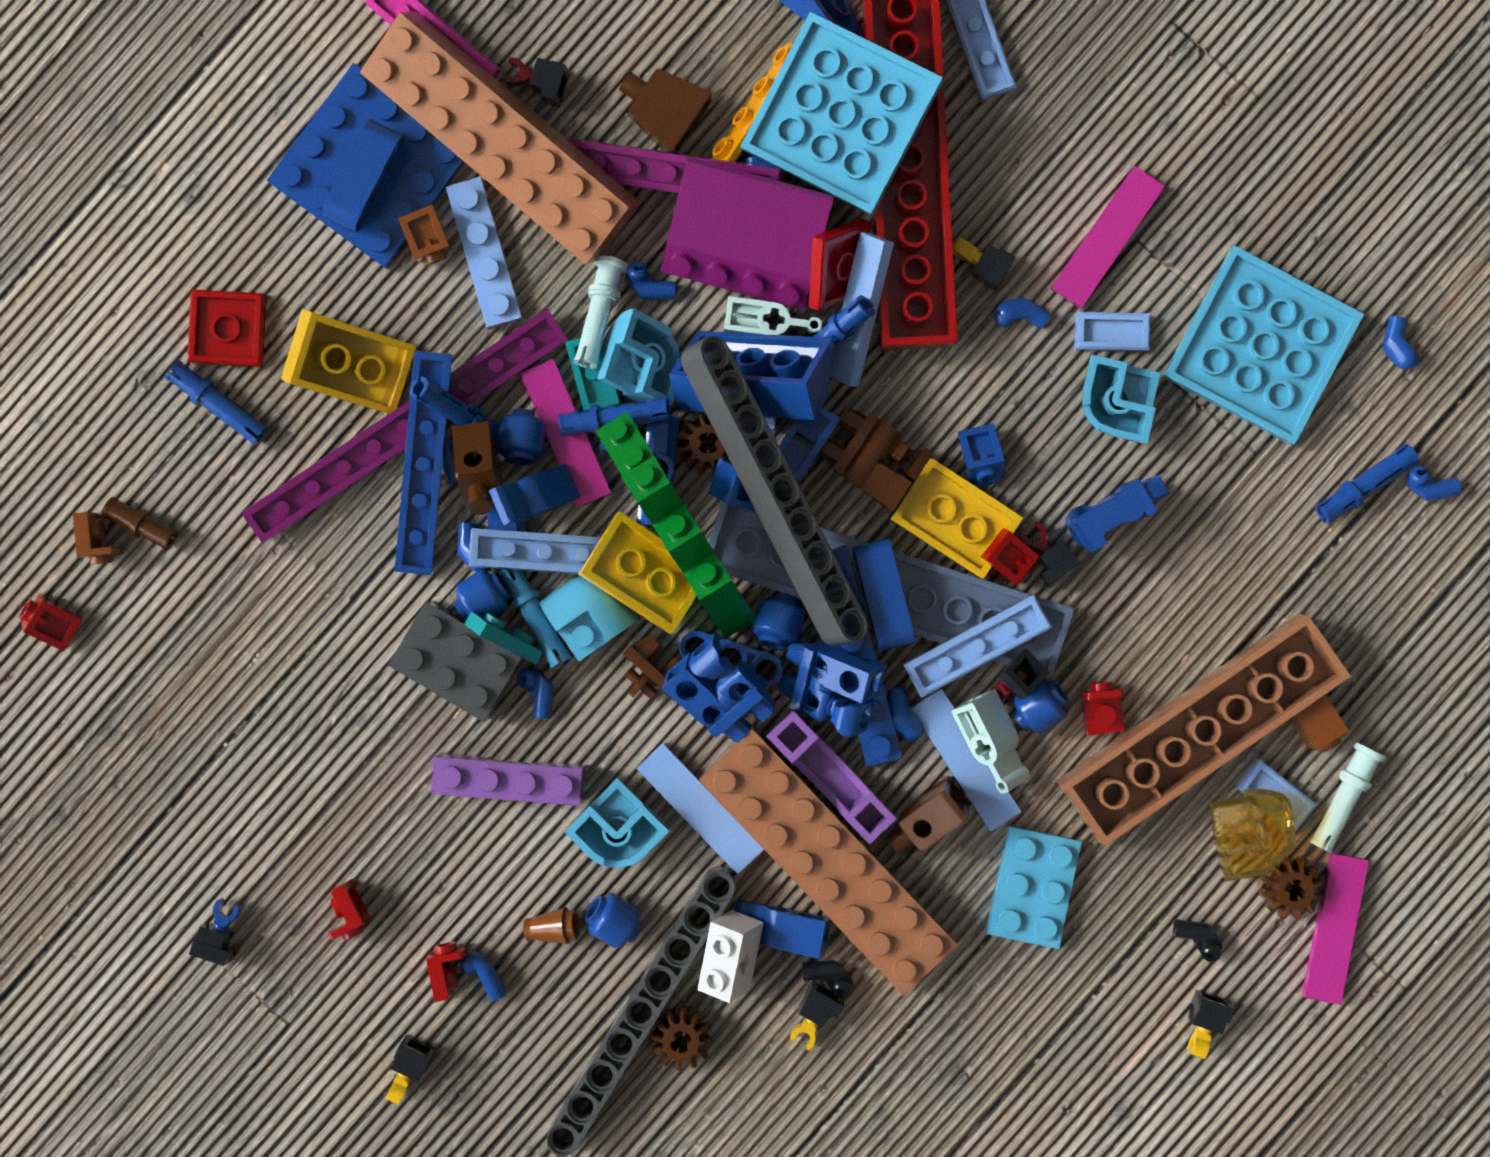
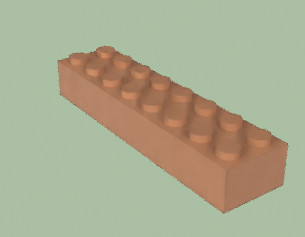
[360,12,641,265]
[1056,614,1351,847]
[699,726,958,996]

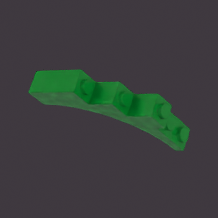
[595,411,756,639]

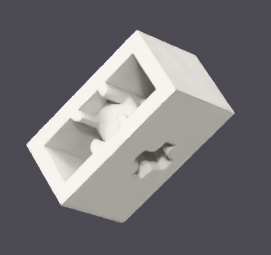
[697,910,764,1003]

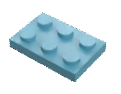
[986,825,1082,949]

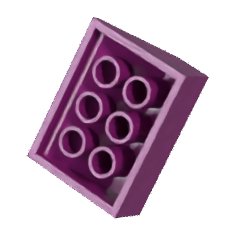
[661,157,834,310]

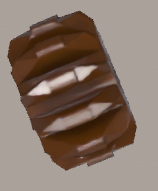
[678,413,728,475]
[1259,856,1324,920]
[650,1006,713,1071]

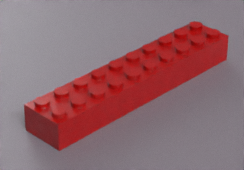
[862,0,957,351]

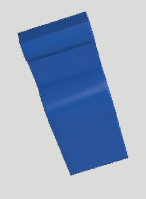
[489,464,580,526]
[734,899,831,959]

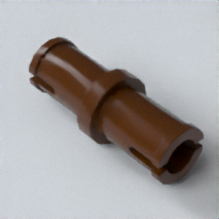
[101,497,178,551]

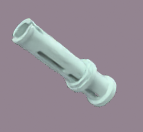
[574,255,628,369]
[1310,742,1386,853]

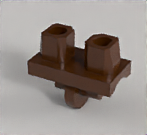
[623,634,680,699]

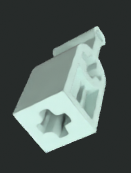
[724,296,822,336]
[951,689,1030,794]

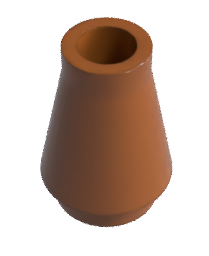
[523,907,580,944]

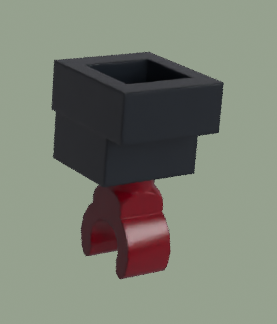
[503,57,570,108]
[1019,522,1081,587]
[990,648,1050,700]

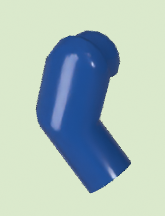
[517,667,554,719]
[460,951,506,1001]

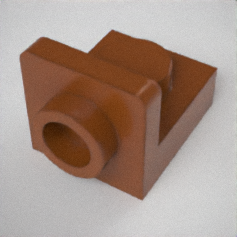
[398,205,453,265]
[72,512,123,564]

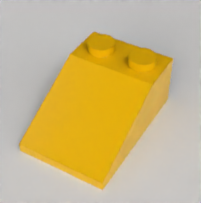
[281,309,416,414]

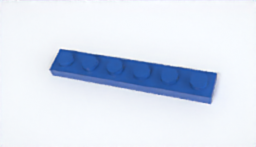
[394,350,453,575]
[825,545,902,767]

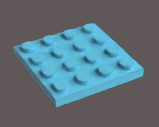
[740,12,944,216]
[1162,245,1364,445]

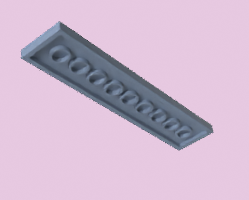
[709,502,1074,679]

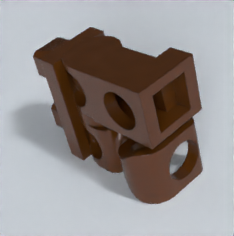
[820,408,933,513]

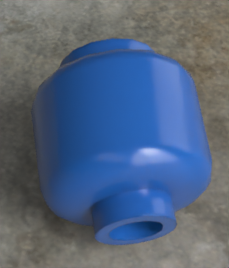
[497,409,546,466]
[453,570,511,621]
[753,593,805,651]
[1013,680,1070,734]
[585,893,642,948]

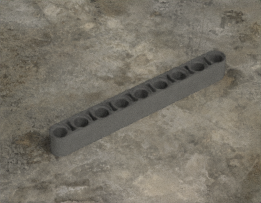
[681,336,868,647]
[546,866,735,1156]

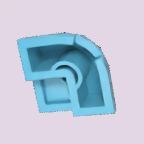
[597,308,680,406]
[1082,354,1161,444]
[539,575,641,661]
[564,777,670,868]

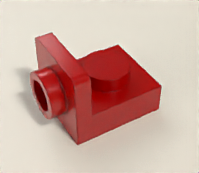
[981,527,1040,585]
[19,593,83,652]
[1081,681,1124,735]
[328,879,371,941]
[426,942,468,1002]

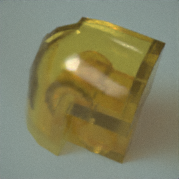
[1210,789,1295,882]

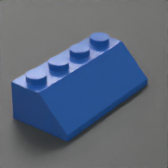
[669,331,834,420]

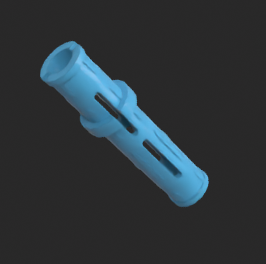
[498,569,572,669]

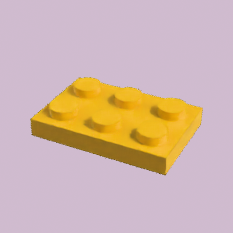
[890,458,1023,579]
[578,511,696,634]

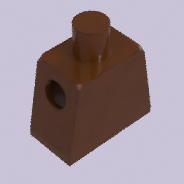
[619,69,712,153]
[452,421,503,515]
[887,776,970,854]

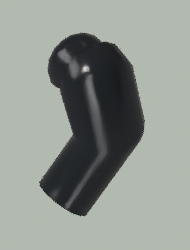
[1173,919,1222,962]
[802,960,853,998]

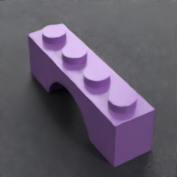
[766,709,897,844]
[431,753,586,806]

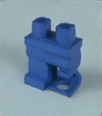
[1065,475,1170,552]
[662,632,776,743]
[778,640,887,737]

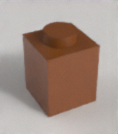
[1290,694,1349,752]

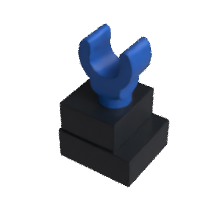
[189,898,242,966]

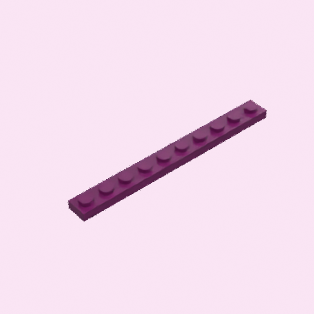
[241,308,568,543]

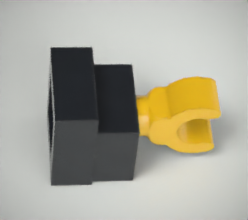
[953,237,1015,292]
[790,980,844,1051]
[1187,989,1235,1059]
[385,1035,436,1105]

